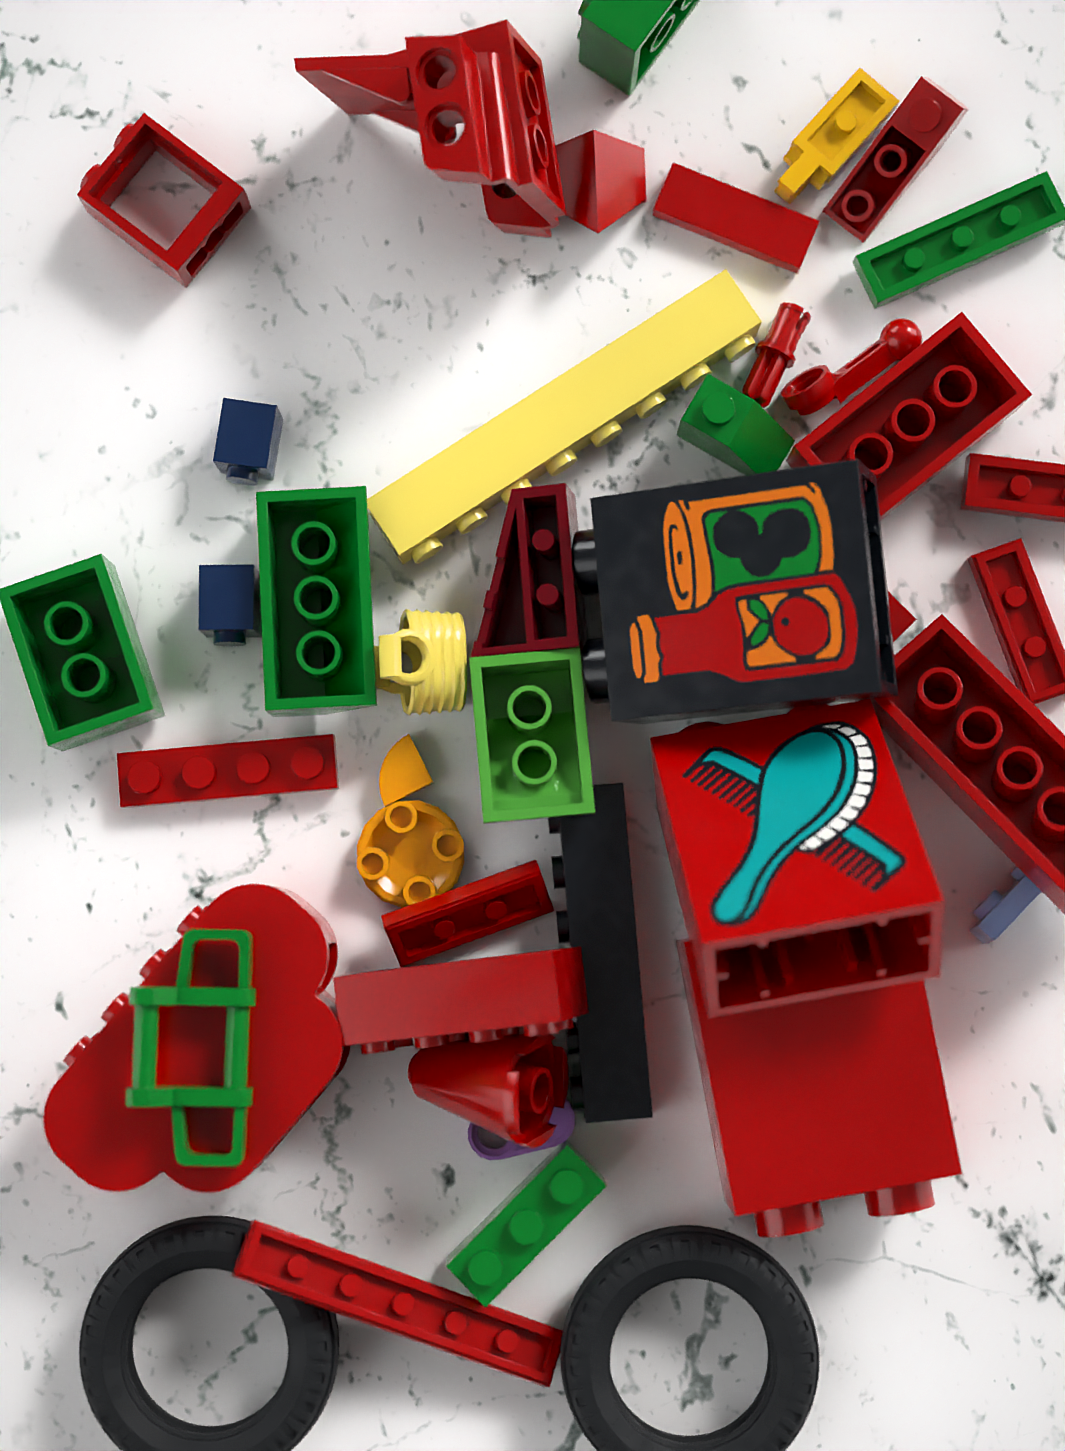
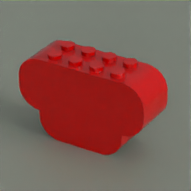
[43,884,351,1193]

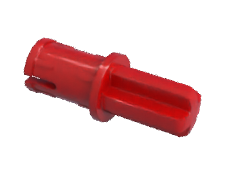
[742,302,811,408]

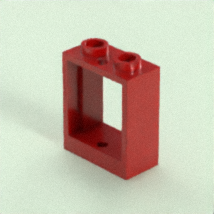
[77,113,252,288]

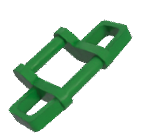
[125,929,256,1167]

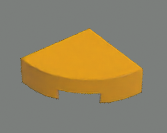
[379,734,434,807]

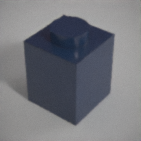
[213,398,283,485]
[198,564,261,647]

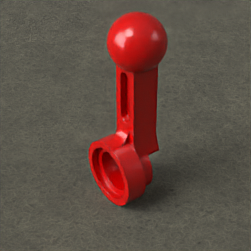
[781,318,922,416]

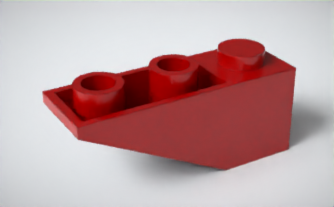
[822,76,970,243]

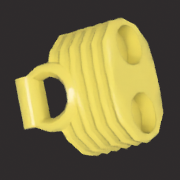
[374,609,467,716]

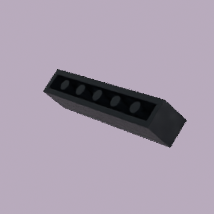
[548,783,653,1123]

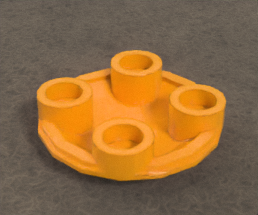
[357,800,464,908]

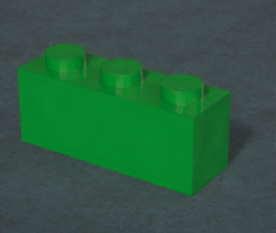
[446,1139,607,1308]

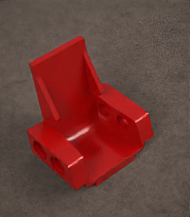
[294,19,566,238]

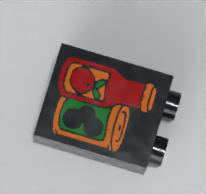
[572,459,898,724]

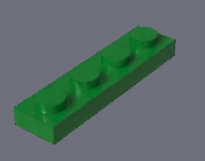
[852,171,1065,309]

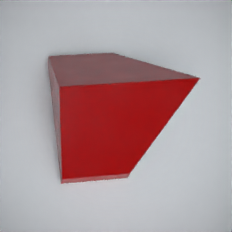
[555,130,647,234]

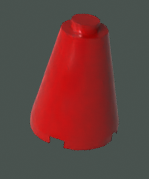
[408,1034,569,1148]

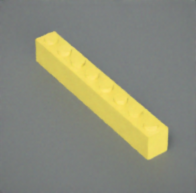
[367,269,762,565]

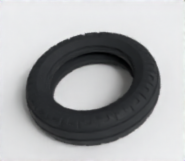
[79,1215,339,1451]
[560,1225,820,1451]

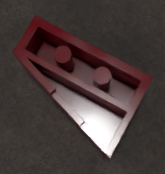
[471,483,587,657]

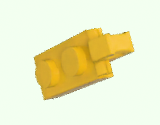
[774,68,900,205]

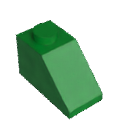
[676,374,795,475]

